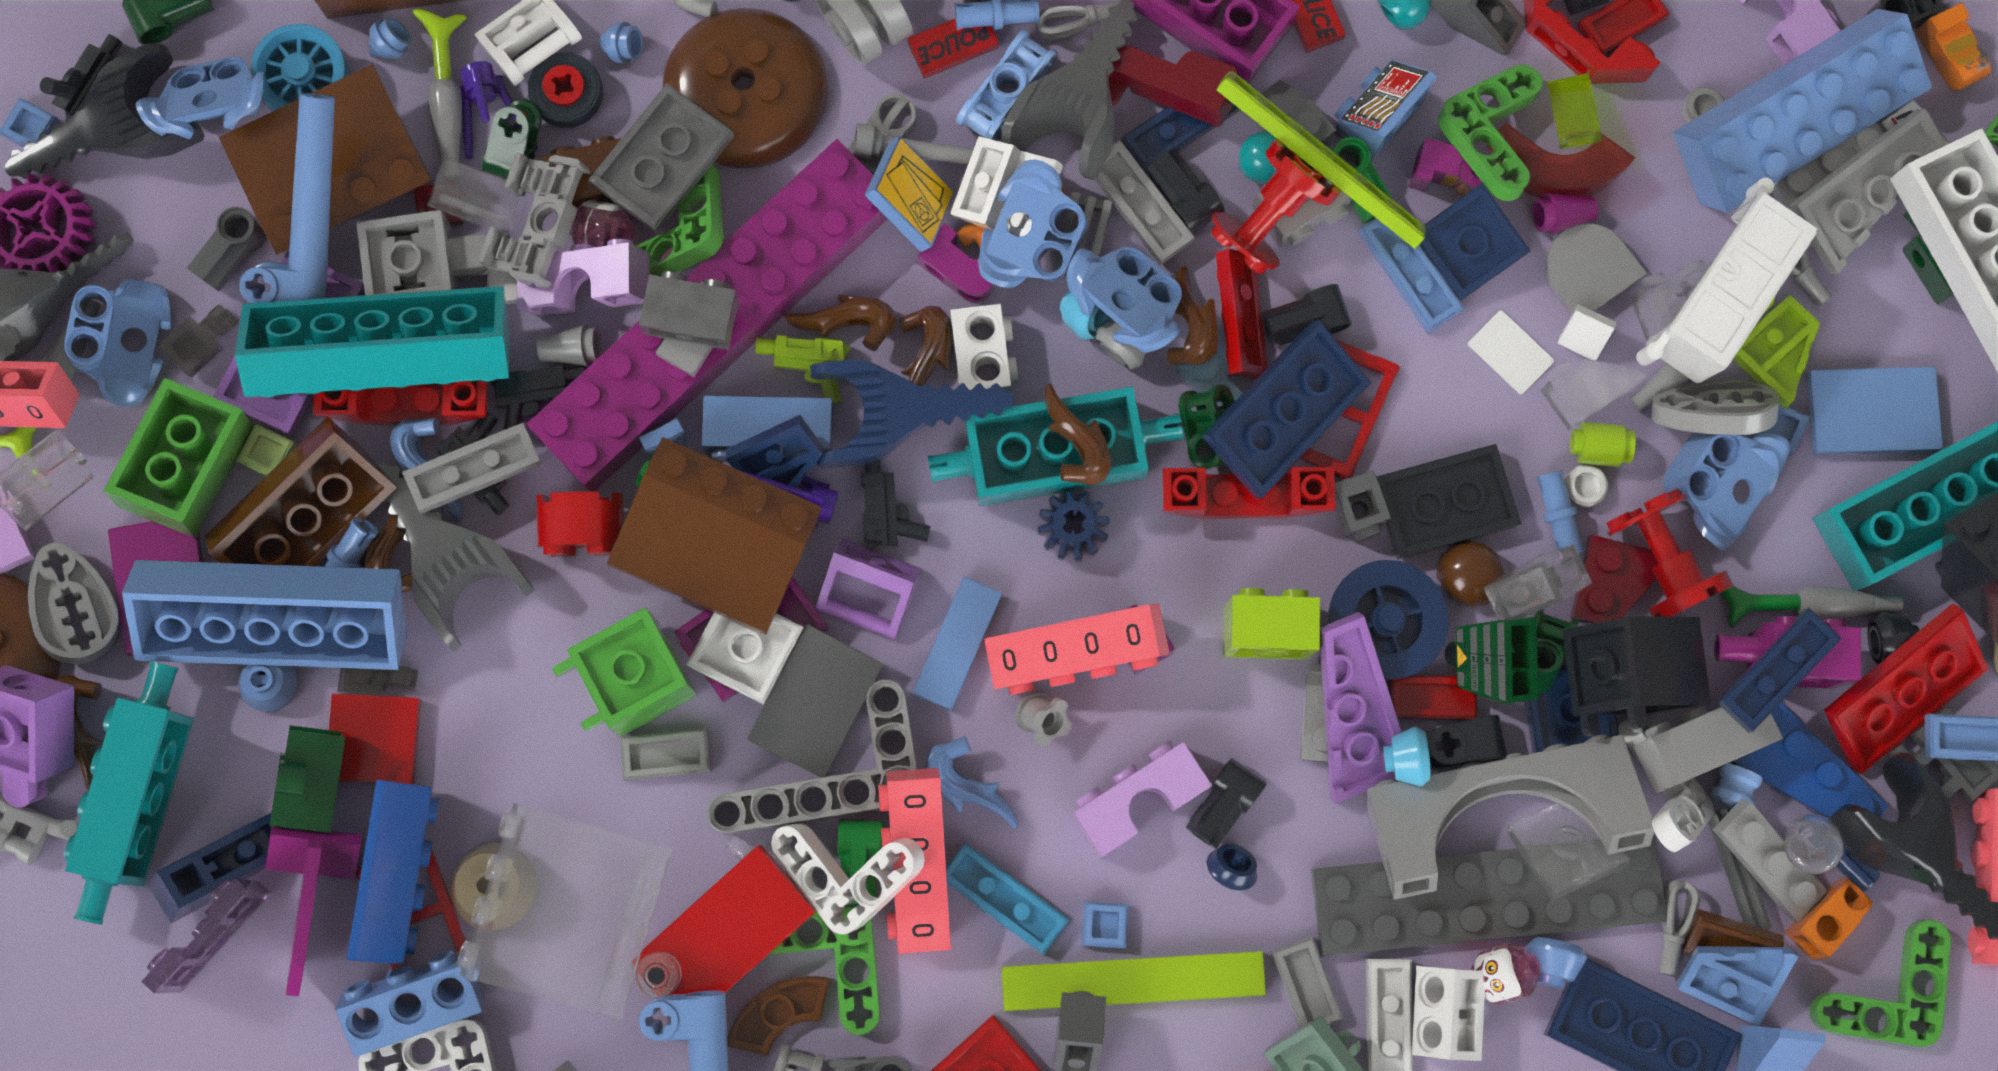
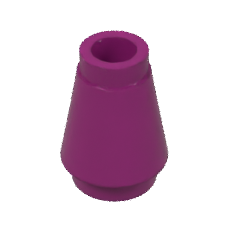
[1532,193,1598,235]

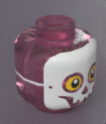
[570,200,634,247]
[1471,942,1540,1005]

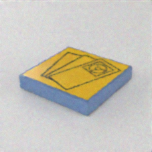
[865,136,955,252]

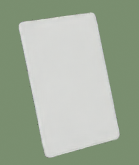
[1468,310,1554,394]

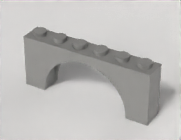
[1367,735,1654,900]

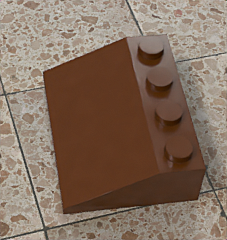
[219,64,432,255]
[607,437,822,635]

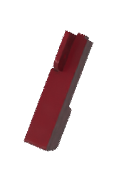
[1090,39,1237,127]

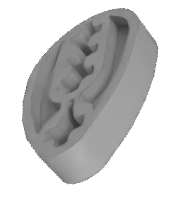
[1652,379,1779,435]
[28,543,121,664]

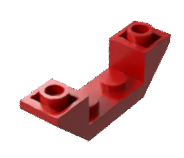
[1524,0,1661,84]
[313,380,488,425]
[1162,467,1335,519]

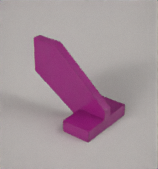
[265,826,362,996]

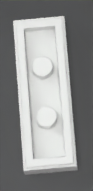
[1366,959,1413,1071]

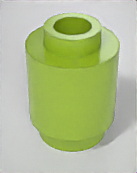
[1570,421,1636,467]

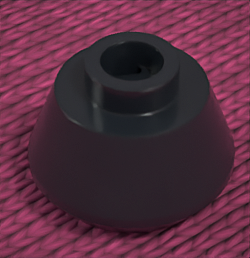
[1867,612,1920,665]

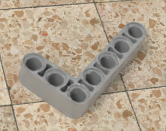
[707,680,917,835]

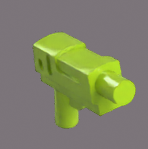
[755,334,851,405]

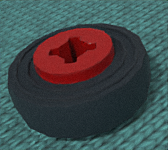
[528,52,603,128]

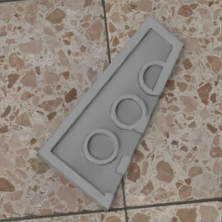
[1789,109,1946,274]

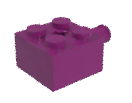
[1713,616,1861,689]

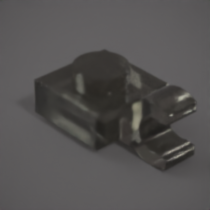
[159,304,239,377]
[337,666,418,696]

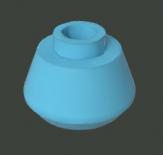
[1060,291,1114,340]
[1383,727,1430,786]

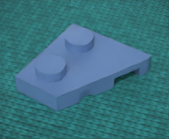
[1677,946,1799,1026]

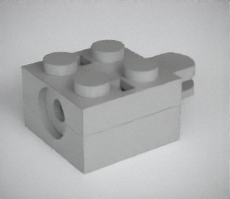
[356,210,492,296]

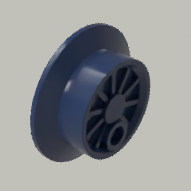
[1328,560,1449,680]

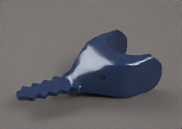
[810,360,1013,468]

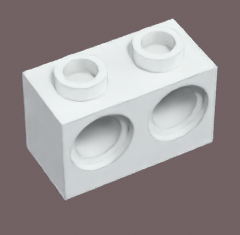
[950,304,1018,392]
[1412,966,1486,1061]

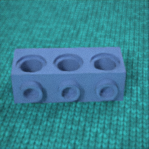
[335,950,485,1058]

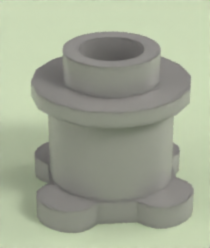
[1015,691,1072,747]

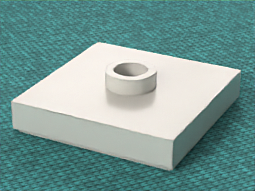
[686,612,804,705]

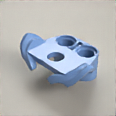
[136,56,264,139]
[978,159,1088,288]
[1067,247,1182,353]
[64,279,171,407]
[1663,432,1790,551]

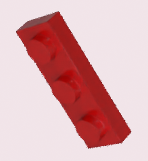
[1216,248,1268,379]

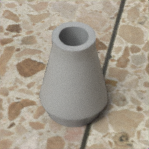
[537,325,603,367]

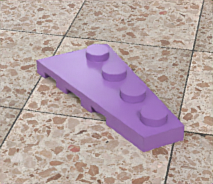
[1320,612,1401,804]

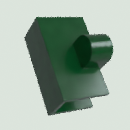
[269,725,345,833]

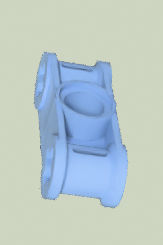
[956,29,1058,141]

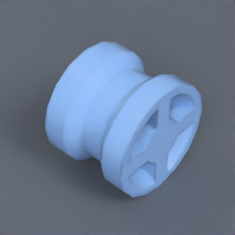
[1710,763,1763,808]

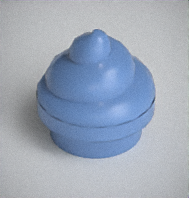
[369,17,411,59]
[598,22,643,64]

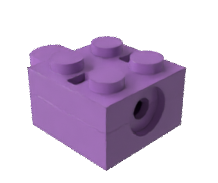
[0,665,74,807]

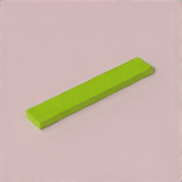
[1217,71,1426,249]
[1001,951,1266,1011]

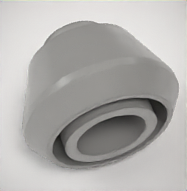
[1095,319,1146,370]

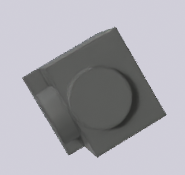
[1335,470,1391,541]

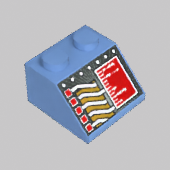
[1334,59,1438,163]

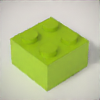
[1223,588,1320,660]

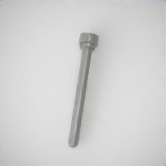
[853,123,974,165]

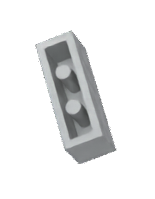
[1633,700,1783,794]

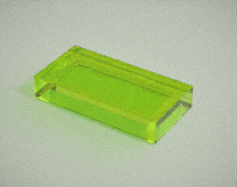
[1547,73,1602,149]

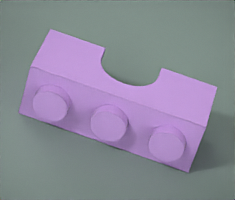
[1739,0,1841,65]
[517,239,649,317]
[1072,741,1212,858]

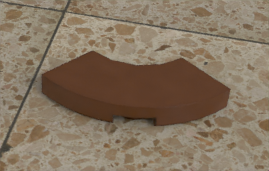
[727,976,831,1056]

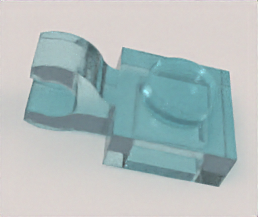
[1175,350,1242,404]

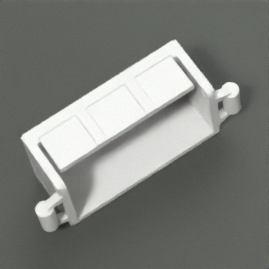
[1636,178,1817,383]

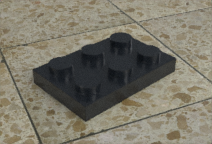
[1376,444,1522,560]

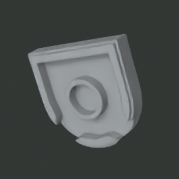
[1545,223,1647,315]

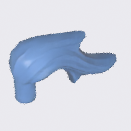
[390,418,464,522]
[925,736,1018,830]

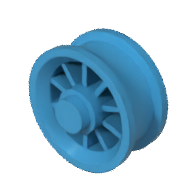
[251,24,351,111]

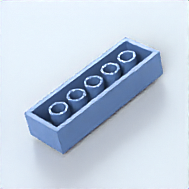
[1672,9,1932,213]
[122,560,407,670]

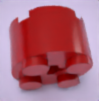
[536,492,624,557]

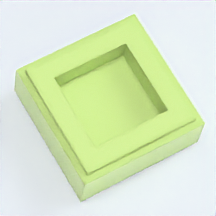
[236,424,297,476]

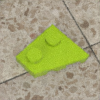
[1733,294,1820,409]

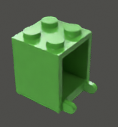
[552,607,698,737]

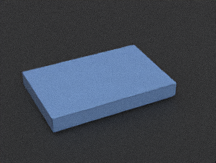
[1806,367,1943,455]

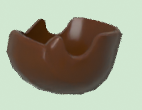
[1436,541,1506,608]

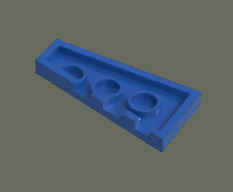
[1731,703,1889,822]

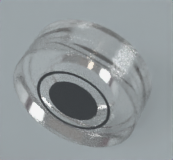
[635,952,682,998]

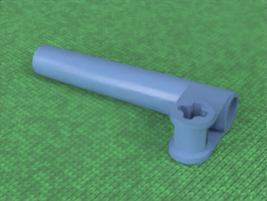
[239,93,335,303]
[638,990,728,1071]

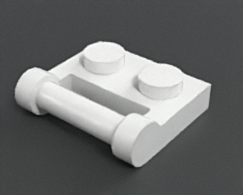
[474,0,582,86]

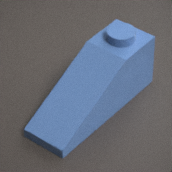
[1736,1025,1826,1071]

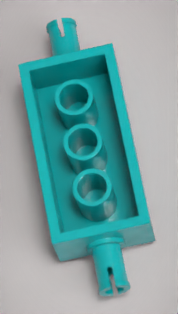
[927,386,1183,507]
[64,661,194,925]

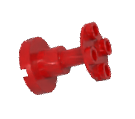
[1211,138,1342,274]
[1606,488,1734,617]

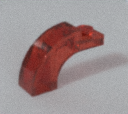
[1487,122,1636,198]

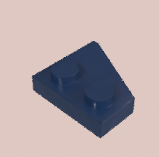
[726,415,823,488]

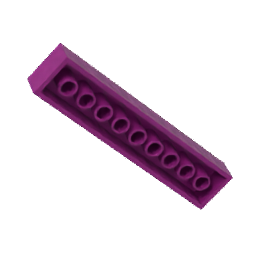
[526,139,888,492]

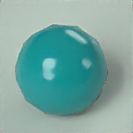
[1378,0,1431,30]
[1238,132,1288,184]

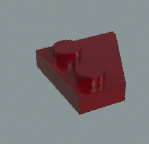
[1570,535,1658,624]

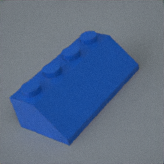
[347,780,440,964]

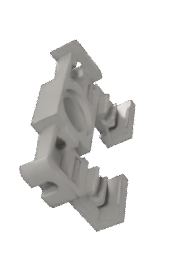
[478,152,590,288]

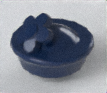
[1206,844,1258,891]

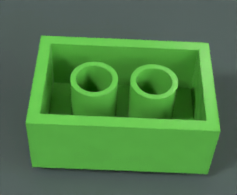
[103,378,254,538]

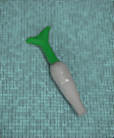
[1720,586,1903,628]

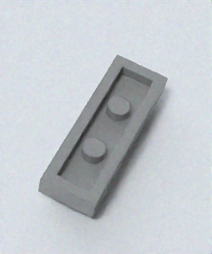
[1095,140,1195,265]
[402,423,541,514]
[1712,799,1828,922]

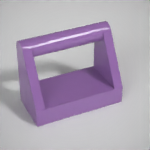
[815,539,922,640]

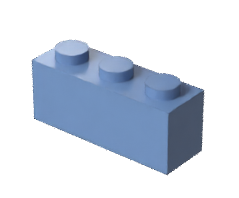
[702,396,834,463]

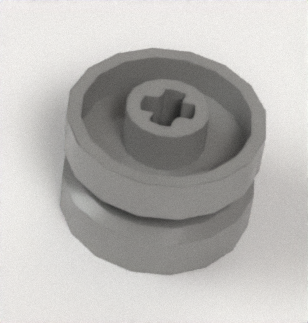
[815,0,913,67]

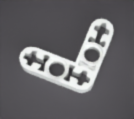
[1618,718,1715,853]
[771,822,925,934]
[358,1019,496,1071]

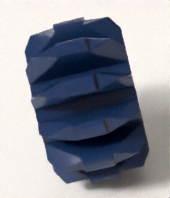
[1037,489,1110,562]

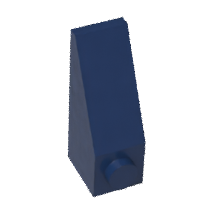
[149,813,272,923]

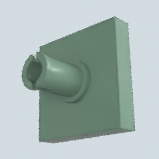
[1263,1015,1364,1071]

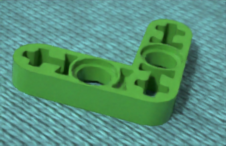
[1438,64,1543,201]
[636,164,724,276]
[770,907,880,1035]
[1809,920,1951,1047]

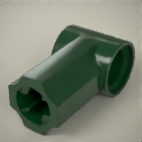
[122,0,214,45]

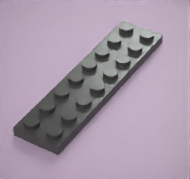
[1311,835,1667,956]

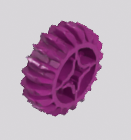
[0,173,98,272]

